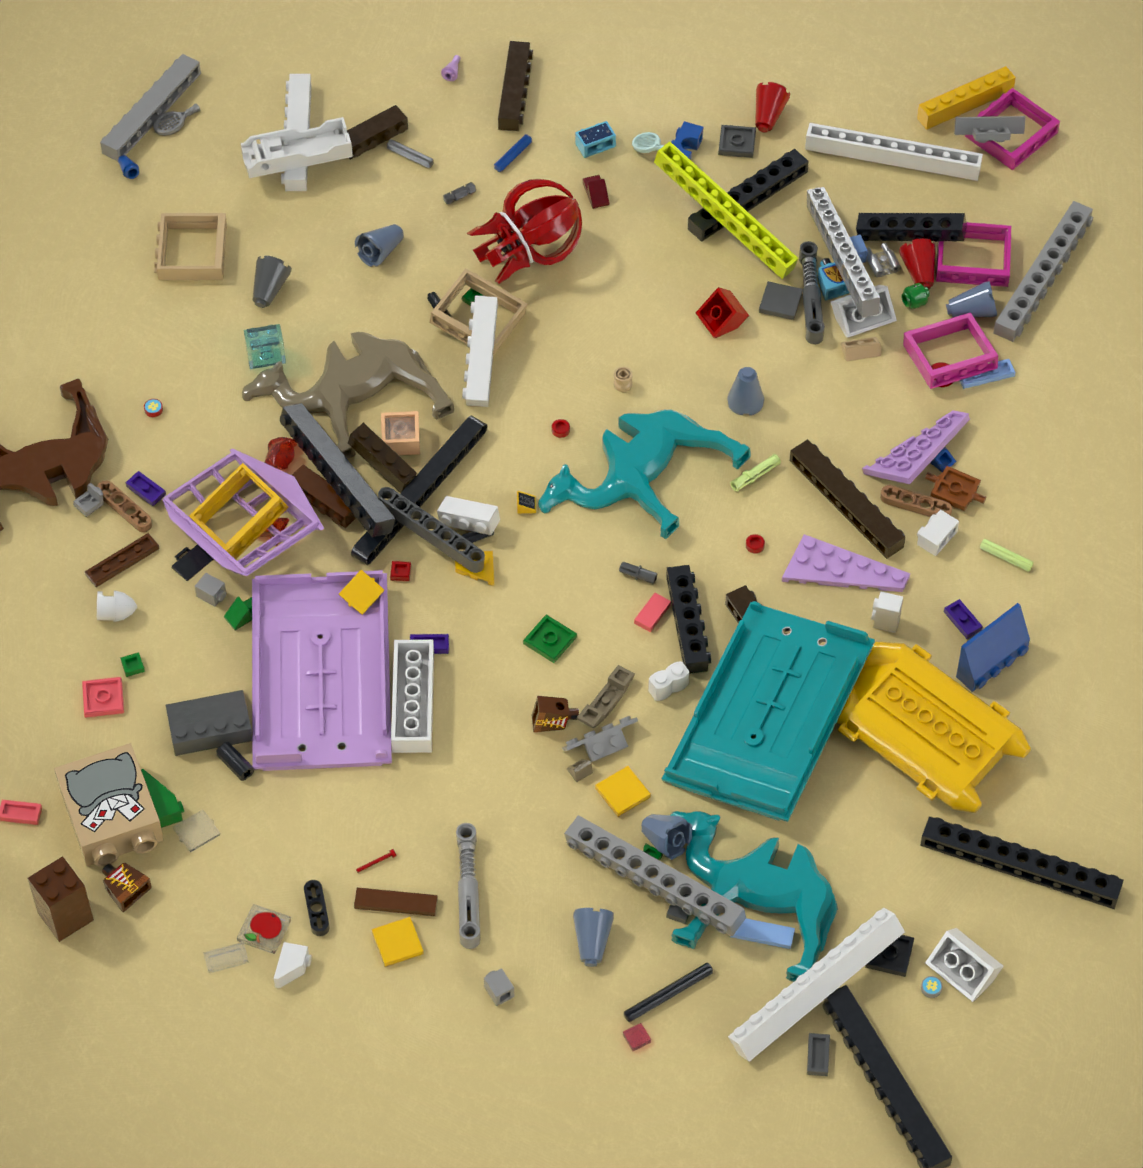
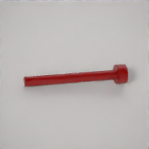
[356,849,396,873]

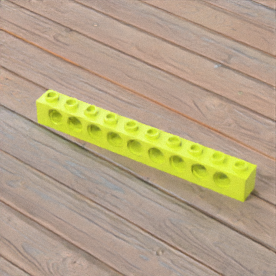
[654,141,799,279]

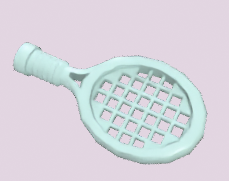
[632,132,664,153]

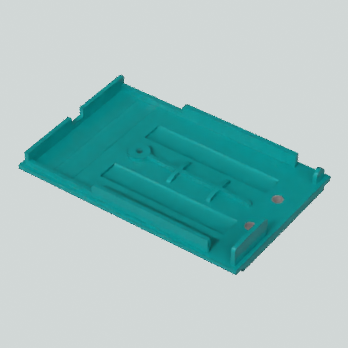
[661,601,875,822]

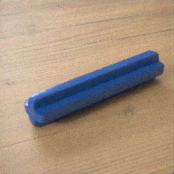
[494,134,532,172]

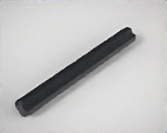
[624,963,713,1022]

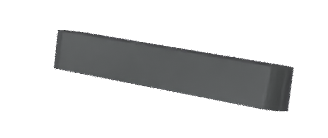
[378,487,485,573]

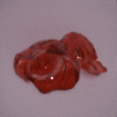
[264,437,297,470]

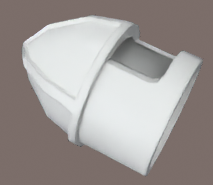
[97,591,137,622]

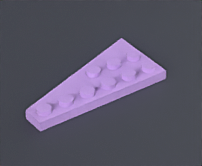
[862,410,970,484]
[782,534,910,592]

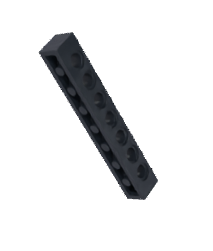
[688,148,809,242]

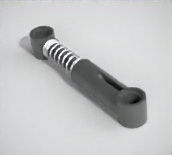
[799,241,825,345]

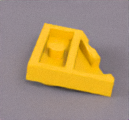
[455,551,494,586]

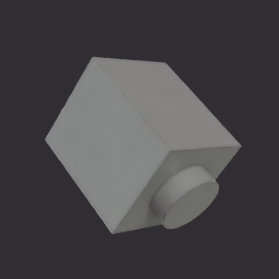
[195,573,226,607]
[484,968,514,1006]

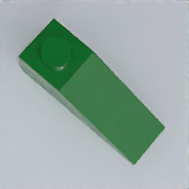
[141,769,184,828]

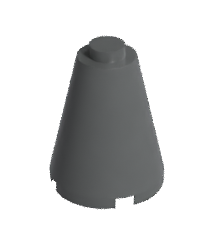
[252,256,292,308]

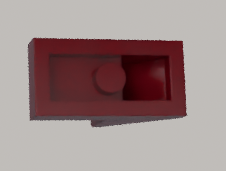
[583,175,610,209]

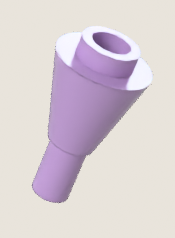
[441,55,461,81]

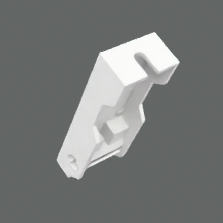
[241,117,353,178]

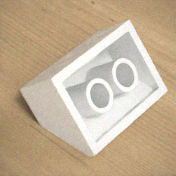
[831,285,897,338]
[925,928,1004,1002]

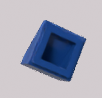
[930,447,956,472]

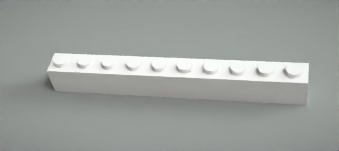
[805,123,983,181]
[728,908,905,1062]

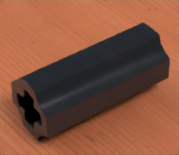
[216,742,254,781]

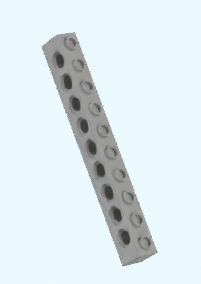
[807,187,880,318]
[993,201,1094,342]
[564,815,746,937]

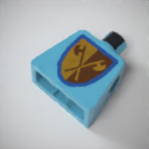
[818,258,849,301]

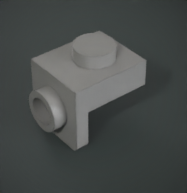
[73,483,103,517]

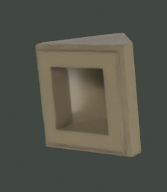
[567,759,593,782]

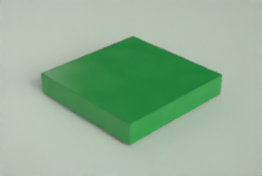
[523,614,577,663]

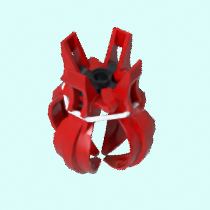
[467,179,582,284]

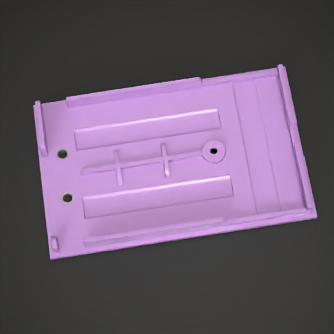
[252,570,392,771]

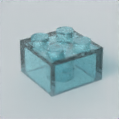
[244,324,286,369]

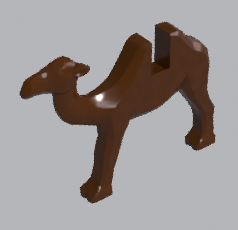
[0,379,109,531]

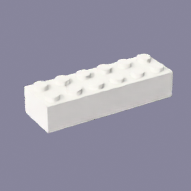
[391,640,434,753]

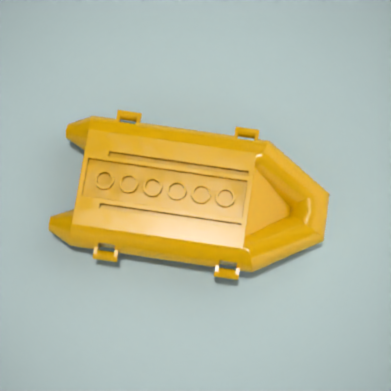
[837,642,1031,813]

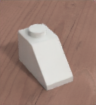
[274,942,312,988]

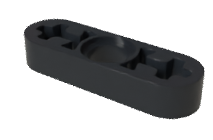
[304,880,329,936]

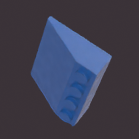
[956,603,1030,692]

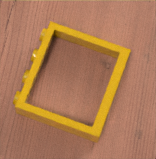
[189,463,289,560]

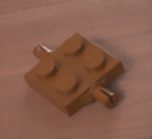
[925,466,987,512]

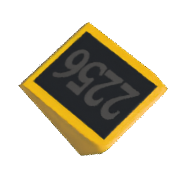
[517,491,536,514]

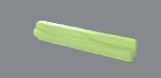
[980,539,1034,571]

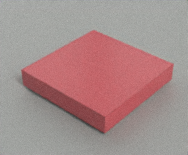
[82,677,124,718]

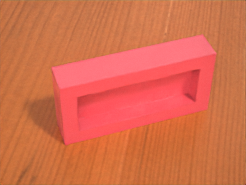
[634,593,671,632]
[0,799,42,825]

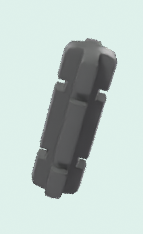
[443,182,476,204]

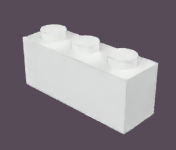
[437,496,500,535]

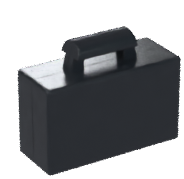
[172,544,214,581]

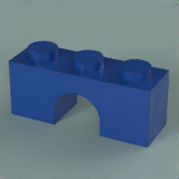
[671,121,704,160]

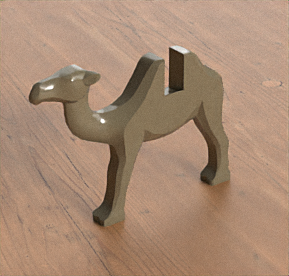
[242,332,455,459]

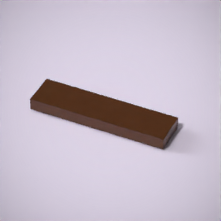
[85,533,159,587]
[354,887,438,916]

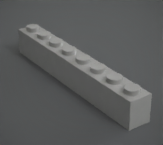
[100,54,201,162]

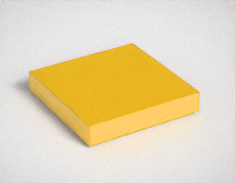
[595,766,651,817]
[371,917,424,967]

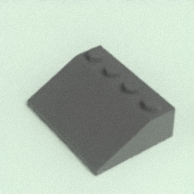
[166,690,252,756]

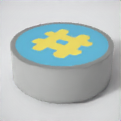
[921,976,942,998]

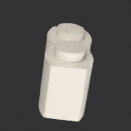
[648,661,689,701]

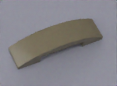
[577,665,635,728]

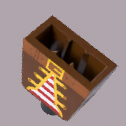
[531,696,579,732]
[102,863,152,912]

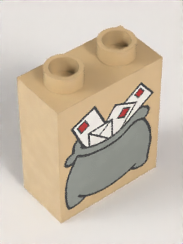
[54,743,164,866]

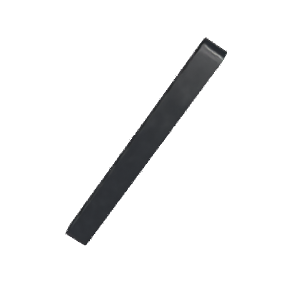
[351,415,488,565]

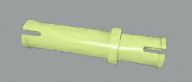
[730,454,781,492]

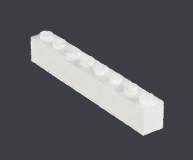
[281,74,311,191]

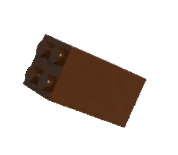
[28,856,94,942]

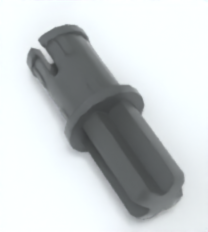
[619,562,658,584]

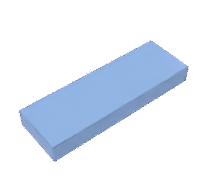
[959,359,1016,389]
[730,918,795,949]

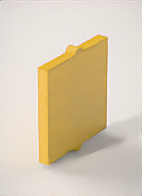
[338,570,385,615]

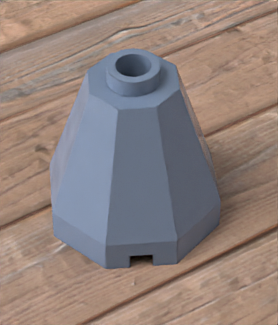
[641,814,692,860]

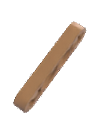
[97,480,152,532]
[880,485,952,517]

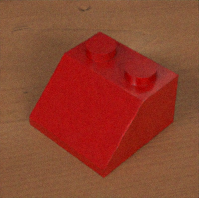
[695,287,749,338]

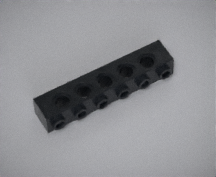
[856,213,967,242]
[666,565,711,674]

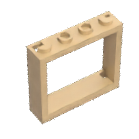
[154,213,227,280]
[429,268,527,355]

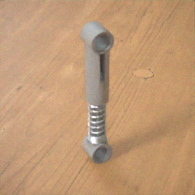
[456,823,480,949]

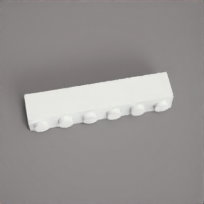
[462,296,498,407]

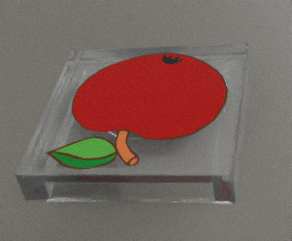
[237,904,291,954]

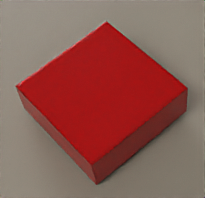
[390,561,411,581]

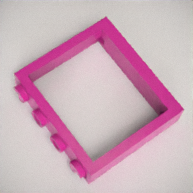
[965,88,1060,170]
[936,222,1011,287]
[903,313,998,389]

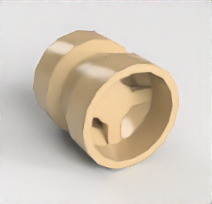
[614,367,632,392]

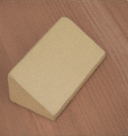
[841,337,881,361]

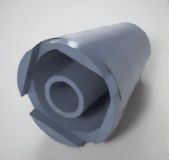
[355,224,404,267]
[946,281,997,318]
[727,367,764,415]
[573,908,614,967]

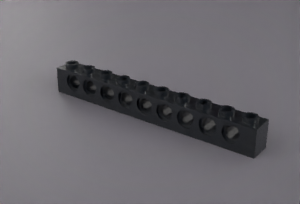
[920,816,1124,910]

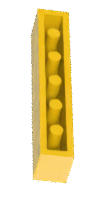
[917,66,1016,130]

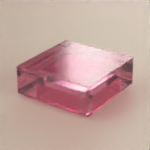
[623,1023,651,1051]

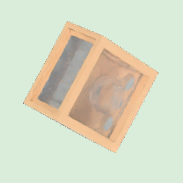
[381,411,420,455]

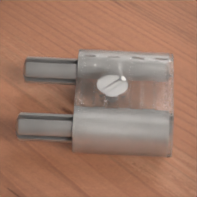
[867,243,902,277]

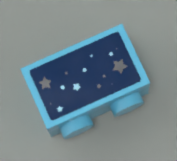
[575,121,616,158]

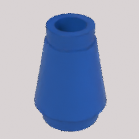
[118,155,139,179]

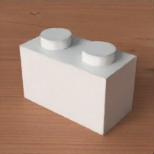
[917,509,959,556]
[871,591,903,633]

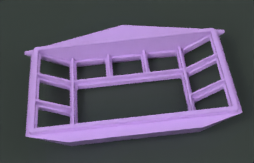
[162,448,324,576]

